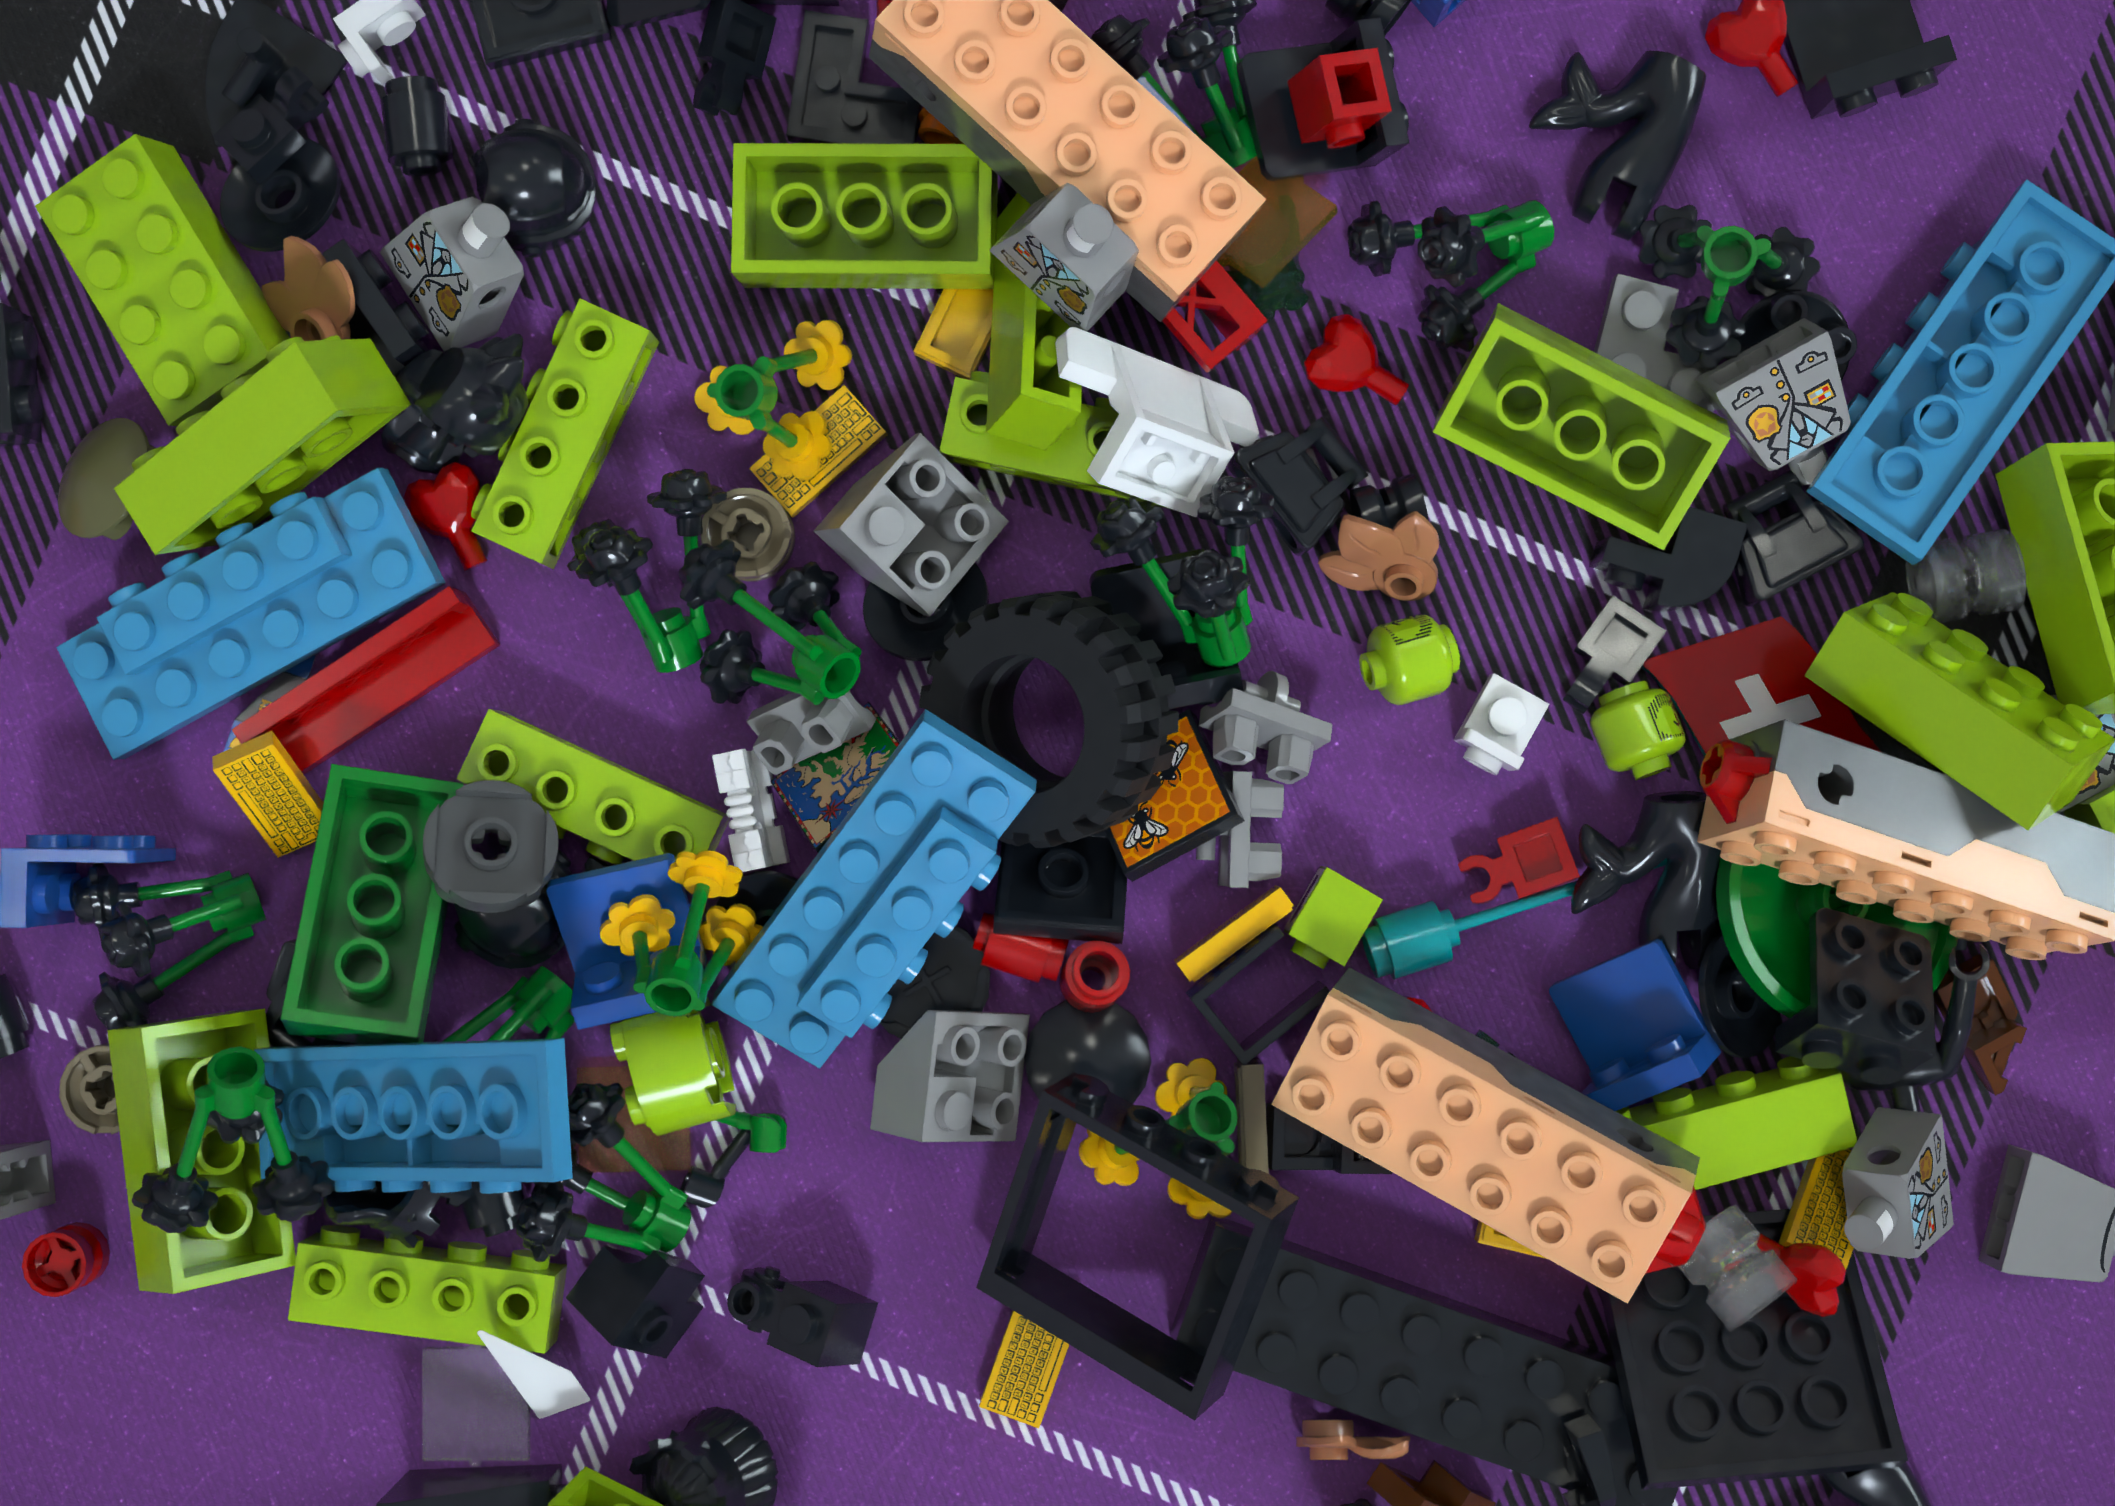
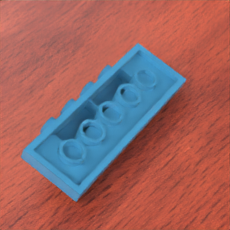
[1806,179,2115,565]
[56,467,446,760]
[711,709,1037,1069]
[254,1038,573,1194]

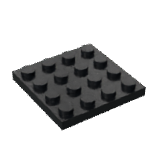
[1599,1209,1908,1490]

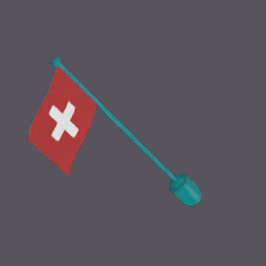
[1361,616,1882,980]

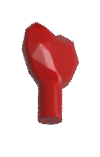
[1705,0,1799,97]
[1304,314,1409,405]
[403,462,488,571]
[1740,1229,1846,1317]

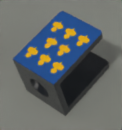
[1186,924,1330,1065]

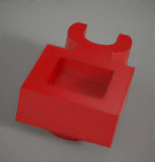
[1458,817,1580,904]

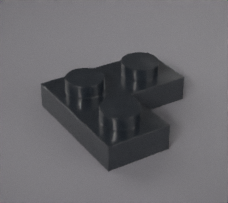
[786,10,922,144]

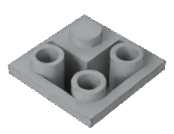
[814,433,1009,616]
[870,1010,1030,1142]

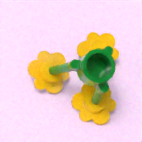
[694,320,852,480]
[600,851,763,1016]
[1079,1058,1237,1220]

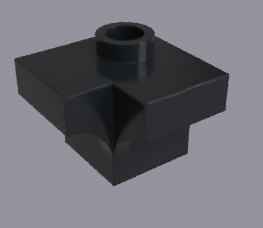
[566,1246,705,1358]

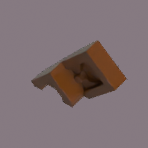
[1933,953,2027,1096]
[1366,1460,1496,1506]

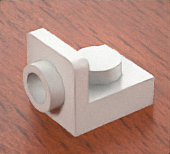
[333,0,426,87]
[1454,673,1549,775]

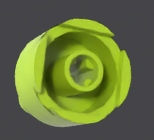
[610,997,736,1136]

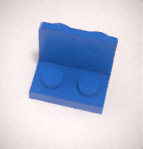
[0,834,176,928]
[546,853,708,1030]
[1549,939,1721,1111]

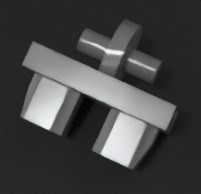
[1199,671,1333,784]
[746,690,877,775]
[1196,771,1284,888]

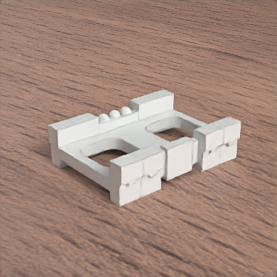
[712,749,790,872]

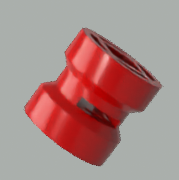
[22,1222,110,1297]

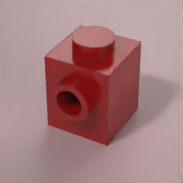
[1287,48,1392,149]

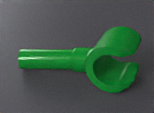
[715,1111,787,1153]

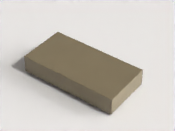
[1234,1058,1269,1174]

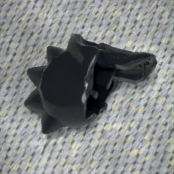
[381,333,528,474]

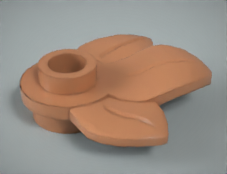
[261,236,355,341]
[1318,511,1440,601]
[1296,1420,1411,1460]

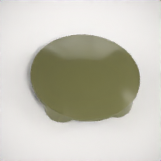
[58,418,156,540]

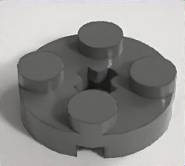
[423,780,559,913]

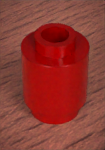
[972,912,1069,983]
[1060,941,1130,1013]

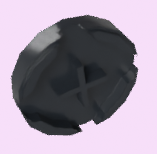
[880,925,991,1039]

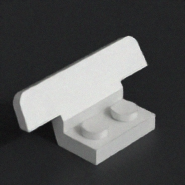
[1055,327,1259,517]

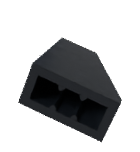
[376,1464,567,1506]

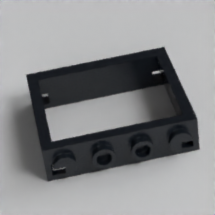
[976,1072,1299,1421]

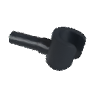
[680,1129,750,1208]

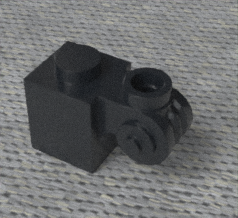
[727,1266,879,1367]

